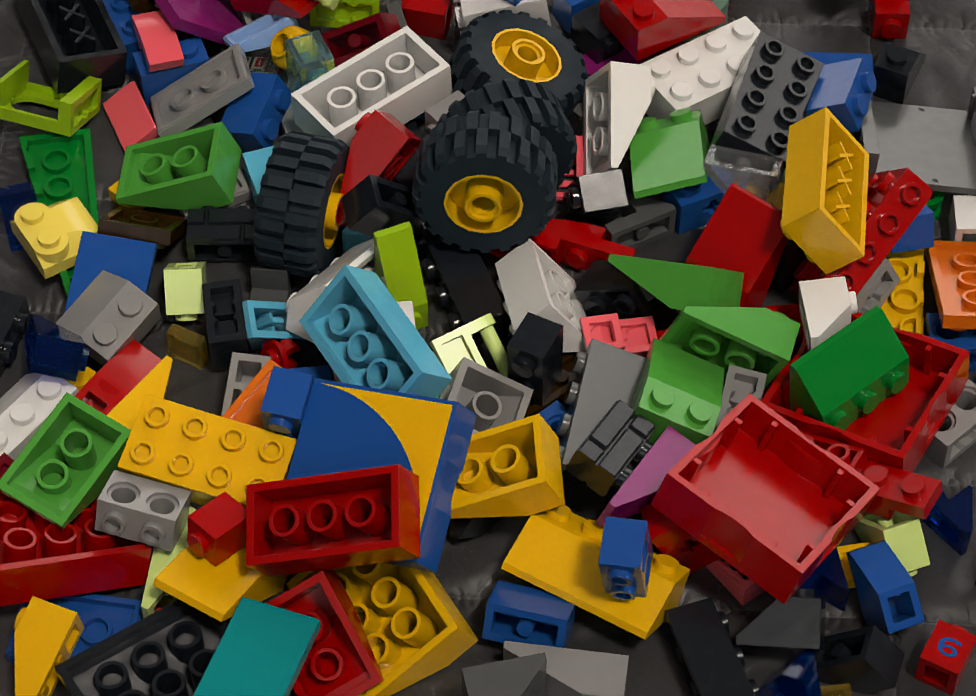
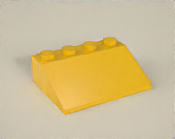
[286,563,479,696]

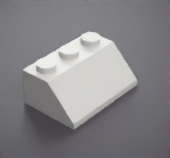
[285,238,375,344]
[495,238,586,352]
[0,370,78,460]

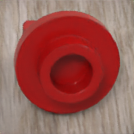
[260,339,300,369]

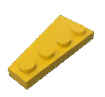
[881,248,925,335]

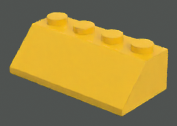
[501,505,691,640]

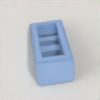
[223,14,299,52]

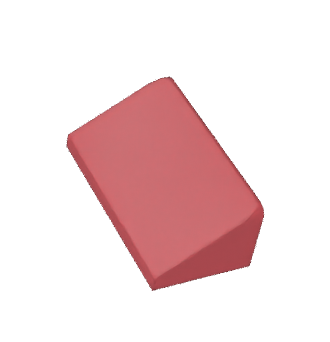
[103,81,158,153]

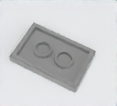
[150,43,255,137]

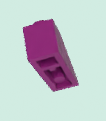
[596,426,695,527]

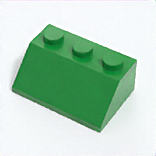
[790,305,909,430]

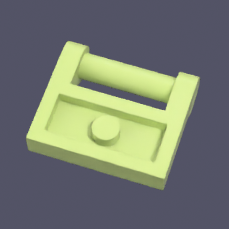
[430,313,507,377]

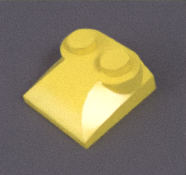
[10,197,98,279]

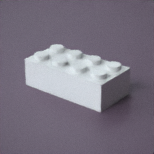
[640,16,760,125]
[291,26,452,147]

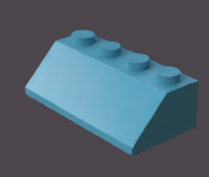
[299,265,453,398]

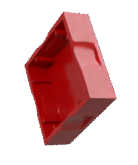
[761,312,970,472]
[651,393,880,604]

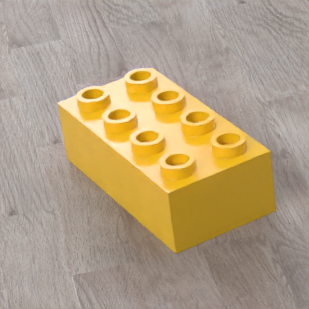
[780,107,869,274]
[117,394,297,508]

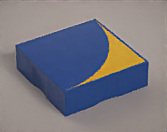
[287,378,477,573]

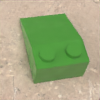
[629,108,710,199]
[115,122,242,210]
[608,254,744,310]
[659,306,801,389]
[631,338,725,445]
[0,392,131,529]

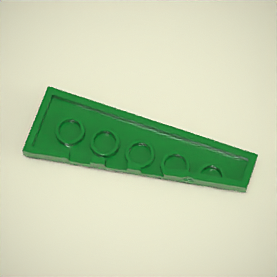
[19,128,99,298]

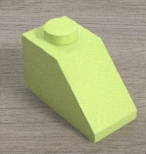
[163,261,207,321]
[854,511,931,577]

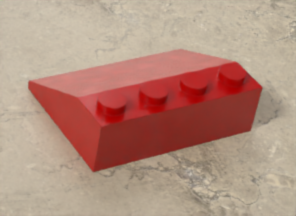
[0,492,151,606]

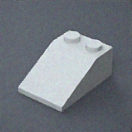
[584,61,655,175]

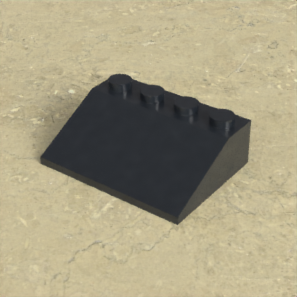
[54,600,228,696]

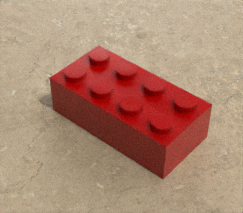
[246,464,420,577]

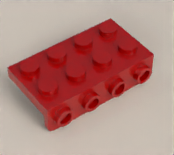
[789,168,932,296]

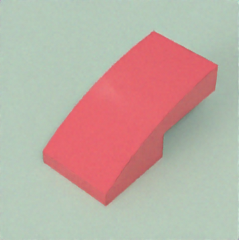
[131,10,184,72]
[579,313,658,357]

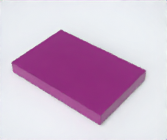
[154,0,243,46]

